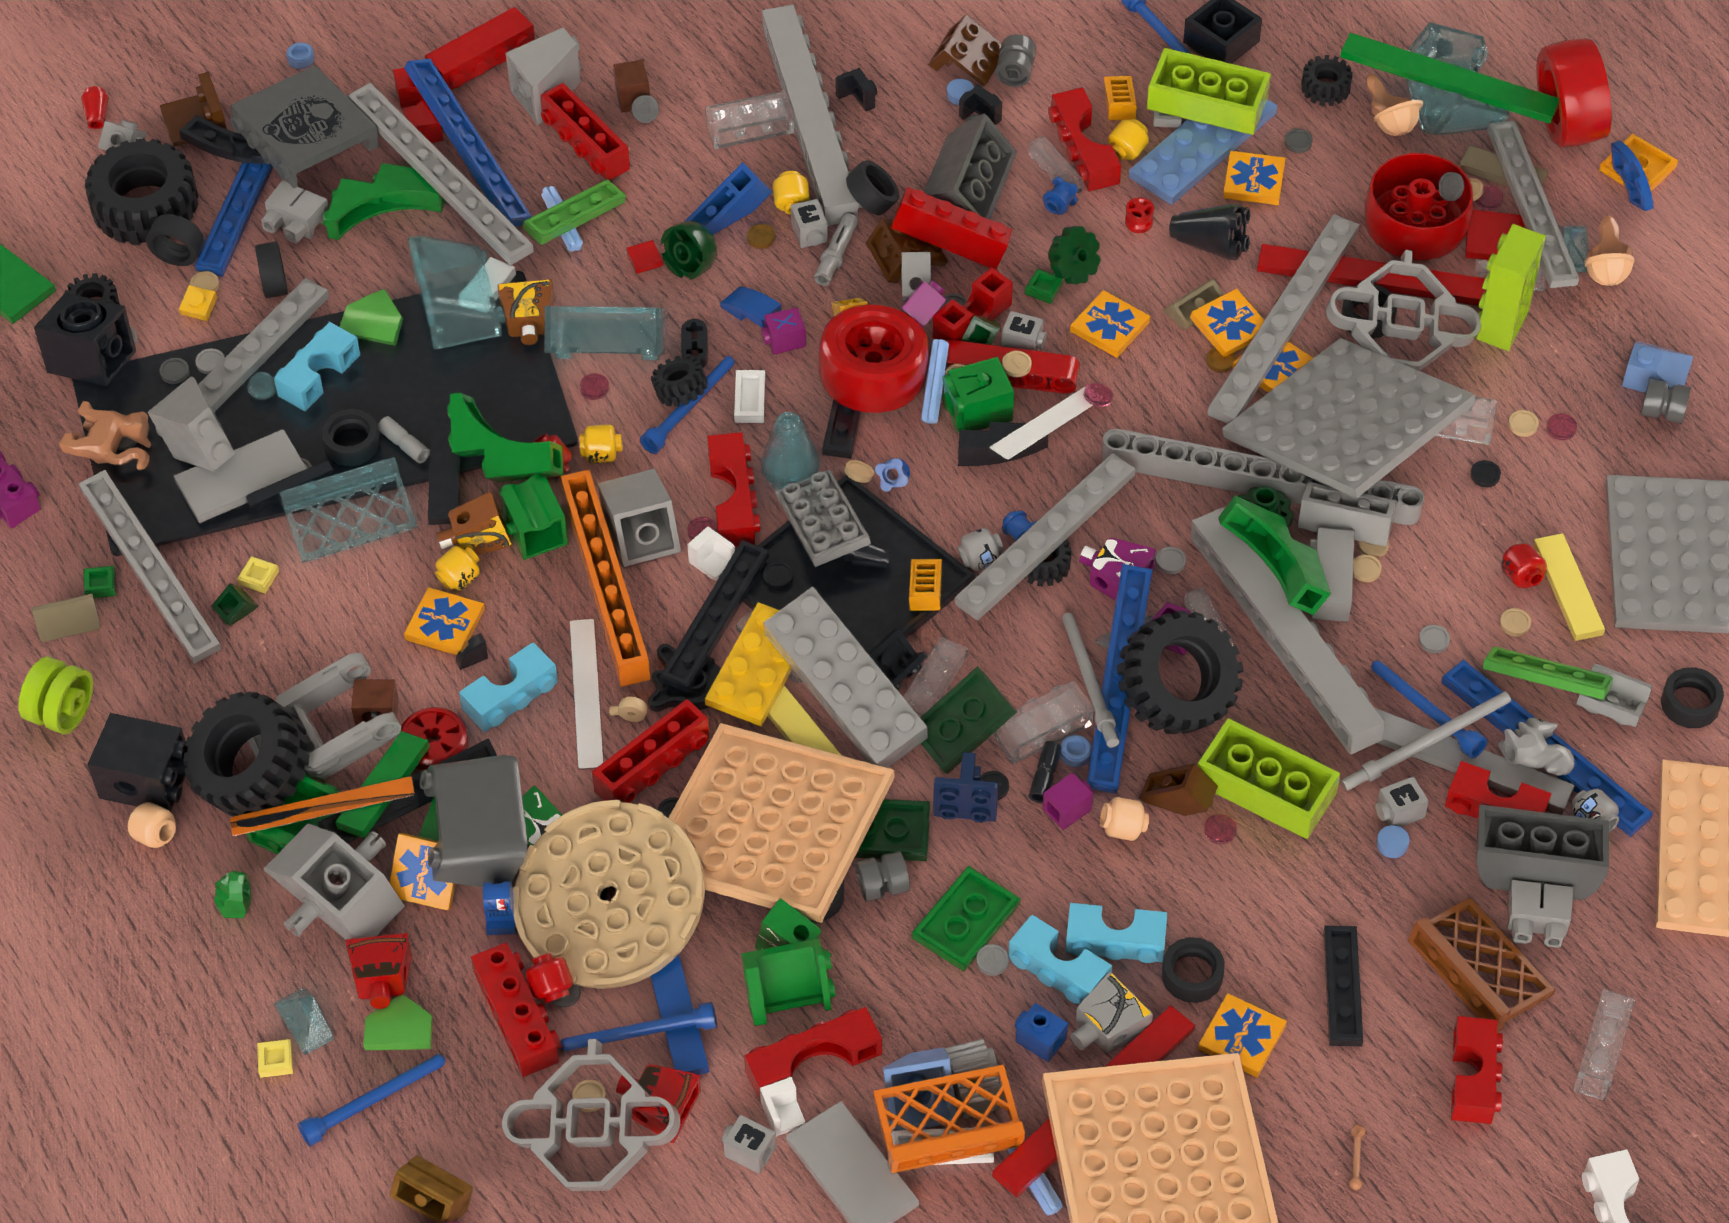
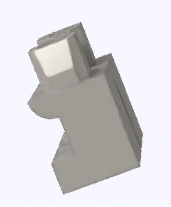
[261,180,329,244]
[1507,880,1574,948]

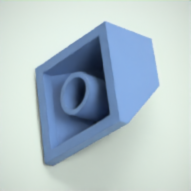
[1622,341,1694,393]
[883,1047,958,1131]

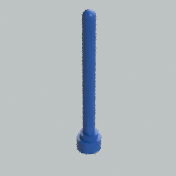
[1121,0,1191,54]
[639,356,735,454]
[1371,660,1488,759]
[560,1002,717,1051]
[297,1054,445,1147]

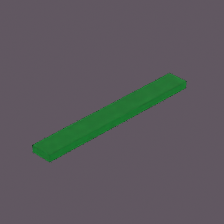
[1340,32,1559,124]

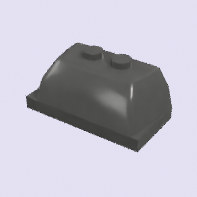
[924,113,1017,220]
[1476,805,1609,900]

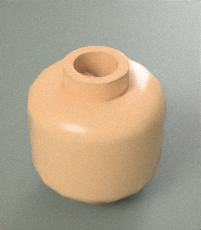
[1100,797,1149,841]
[128,802,176,848]

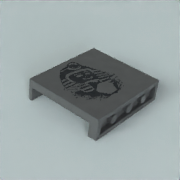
[230,65,379,188]

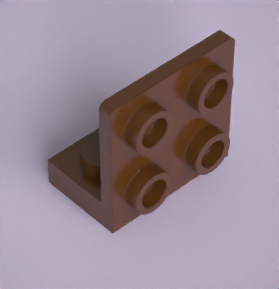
[928,15,1002,86]
[160,72,227,146]
[865,218,948,283]

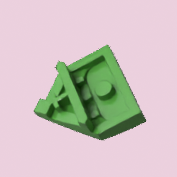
[340,289,403,346]
[363,994,433,1051]

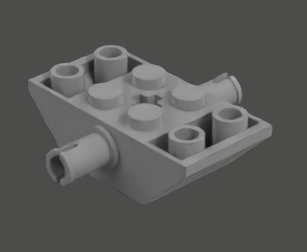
[264,824,405,940]

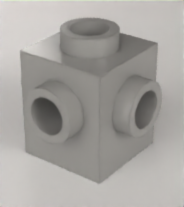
[98,120,147,150]

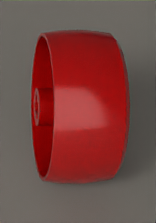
[1536,38,1612,147]
[1365,153,1474,260]
[819,304,929,413]

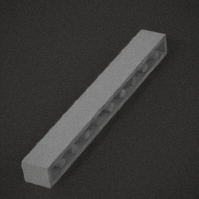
[762,5,862,226]
[1191,507,1386,755]

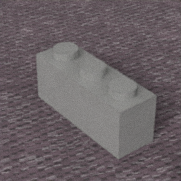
[1298,482,1397,547]
[1310,528,1354,622]

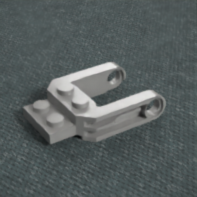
[248,653,401,780]

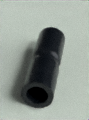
[1028,741,1062,803]

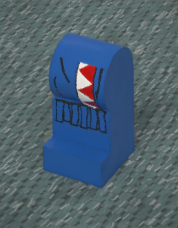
[483,881,516,935]

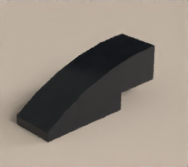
[958,422,1048,466]

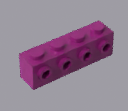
[0,451,41,529]

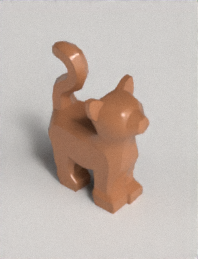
[59,401,151,470]

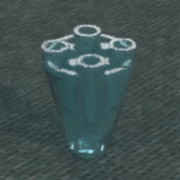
[761,412,820,490]

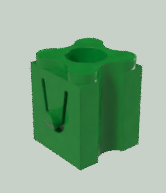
[942,357,1014,433]
[499,474,568,560]

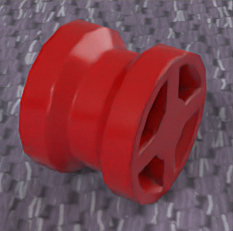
[1125,197,1154,233]

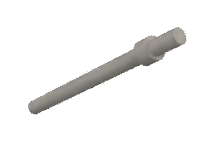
[1062,613,1119,748]
[1341,691,1511,791]

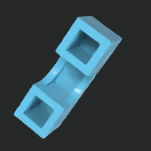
[274,322,360,411]
[459,642,558,733]
[1065,903,1167,963]
[1008,915,1112,1004]

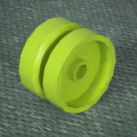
[18,656,93,735]

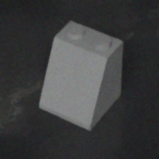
[506,27,582,125]
[148,377,235,472]
[597,469,681,567]

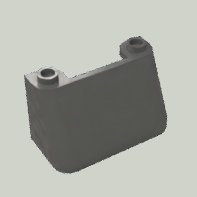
[420,755,527,887]

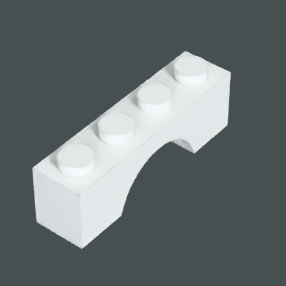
[1582,1149,1639,1223]

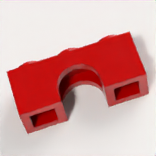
[393,68,444,143]
[932,267,1013,341]
[1445,761,1552,819]
[1451,1016,1503,1124]

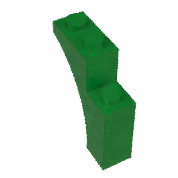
[323,163,446,240]
[447,393,563,483]
[1218,496,1331,615]

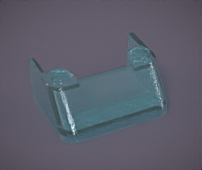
[544,306,668,360]

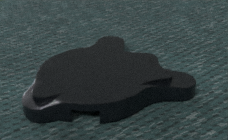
[648,644,721,712]

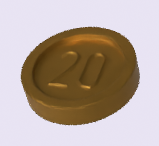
[747,224,775,249]
[1206,348,1235,372]

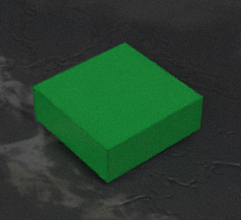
[1025,269,1063,304]
[83,565,116,598]

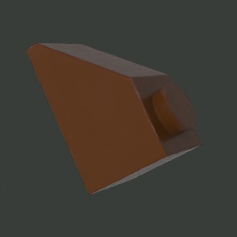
[1139,763,1218,816]

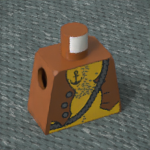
[497,279,554,345]
[436,492,513,555]

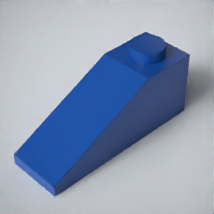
[684,162,773,235]

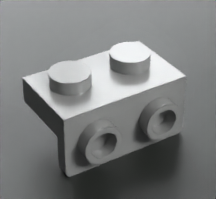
[1576,664,1652,727]

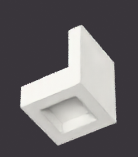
[687,526,735,581]
[760,1077,805,1137]

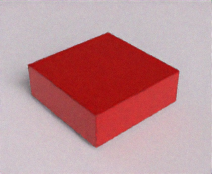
[626,240,663,274]

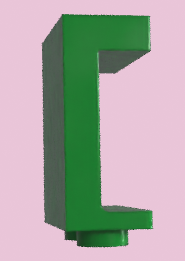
[246,774,339,855]
[741,939,836,1026]

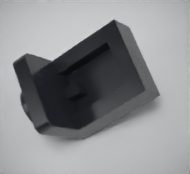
[835,67,877,111]
[959,85,1002,125]

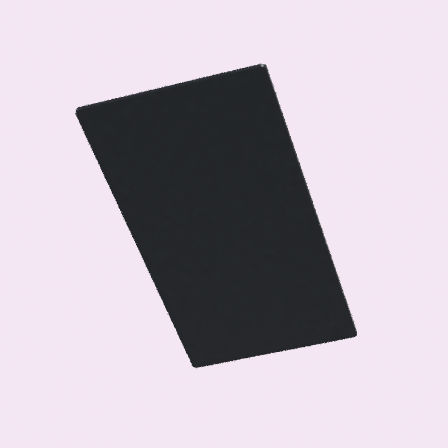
[72,271,578,556]

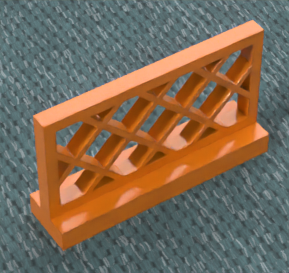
[873,1064,1025,1173]

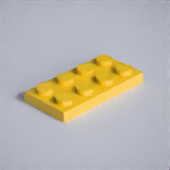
[705,602,792,727]

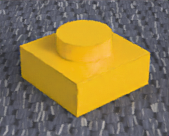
[179,285,218,321]

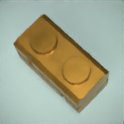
[390,1155,473,1223]

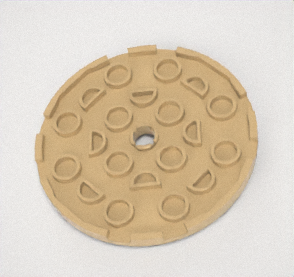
[513,800,705,989]

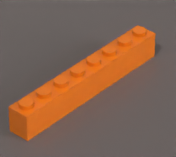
[560,470,651,687]

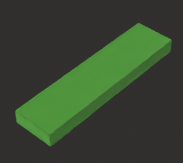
[523,179,626,245]
[1483,646,1613,700]

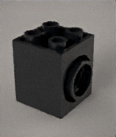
[34,293,136,386]
[87,713,188,812]

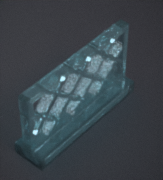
[279,457,417,563]

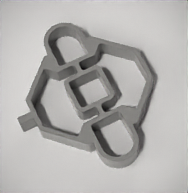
[1326,250,1481,371]
[502,1039,680,1191]

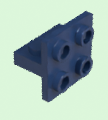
[933,752,998,823]

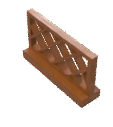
[1408,897,1555,1032]

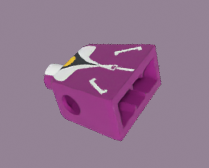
[1079,538,1156,601]

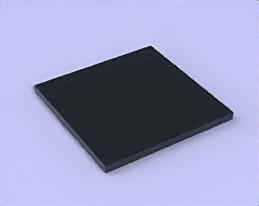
[719,475,976,653]

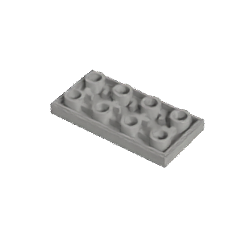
[174,429,307,523]
[775,470,871,567]
[786,1101,919,1223]

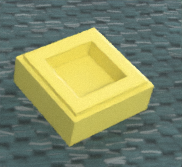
[237,556,279,594]
[257,1039,293,1078]

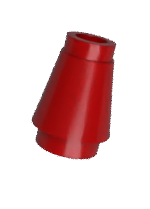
[81,86,109,129]

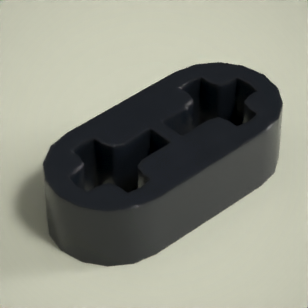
[681,319,708,368]

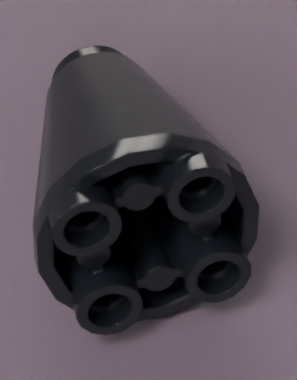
[1169,204,1251,260]

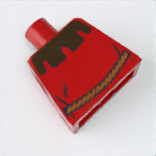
[346,933,412,1009]
[616,1064,701,1143]

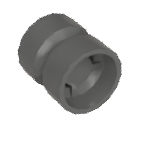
[995,34,1036,87]
[1641,378,1691,424]
[855,851,910,902]

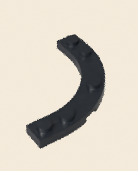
[179,115,267,164]

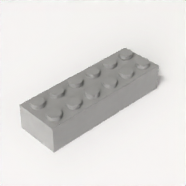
[763,587,928,768]

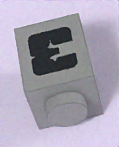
[790,199,828,248]
[1001,311,1047,351]
[1375,776,1429,827]
[722,1115,776,1174]

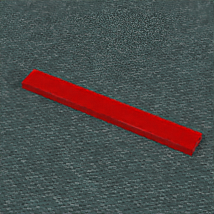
[1257,244,1487,306]
[992,1005,1196,1198]

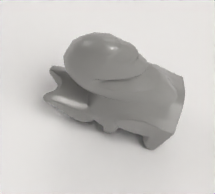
[1498,718,1575,776]

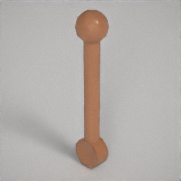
[1349,1124,1365,1190]

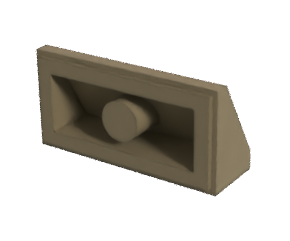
[1163,278,1224,330]
[32,594,101,642]

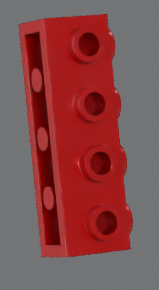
[425,7,535,90]
[541,83,630,181]
[891,186,1012,270]
[592,699,709,803]
[470,942,562,1078]

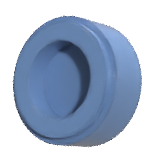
[286,43,315,69]
[947,79,974,105]
[1060,735,1092,767]
[1376,825,1410,858]

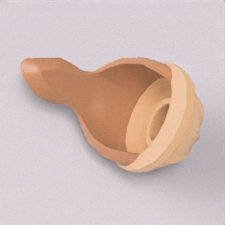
[1366,73,1423,136]
[1584,215,1635,286]

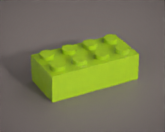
[1147,48,1271,135]
[1476,224,1546,351]
[1197,718,1340,840]

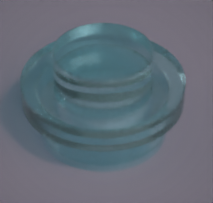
[248,372,277,400]

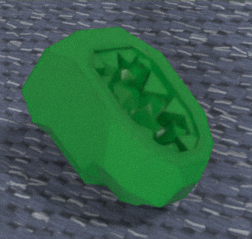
[214,870,251,918]

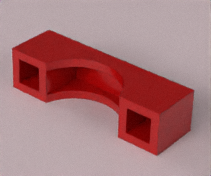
[1048,87,1121,192]
[707,432,760,547]
[744,1007,882,1103]

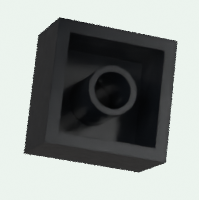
[1183,0,1262,64]

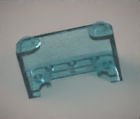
[1406,22,1510,136]
[407,235,505,350]

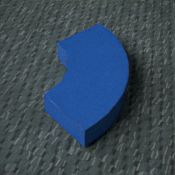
[1611,141,1654,211]

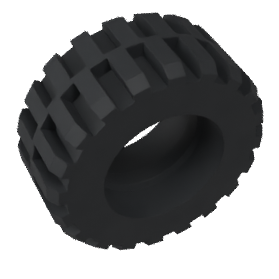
[85,138,198,245]
[1117,611,1243,734]
[184,691,310,817]

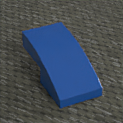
[720,287,781,328]

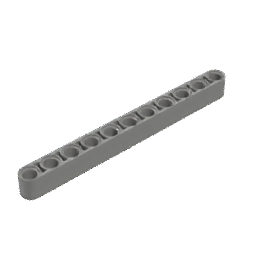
[1102,429,1424,525]

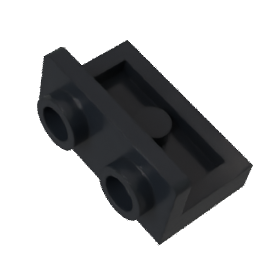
[868,629,928,690]

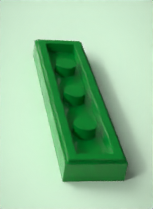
[336,731,430,838]

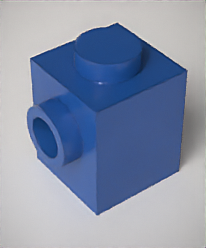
[1014,1003,1068,1063]

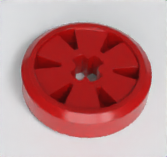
[398,707,468,771]

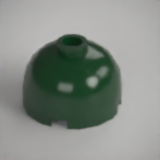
[661,221,717,280]

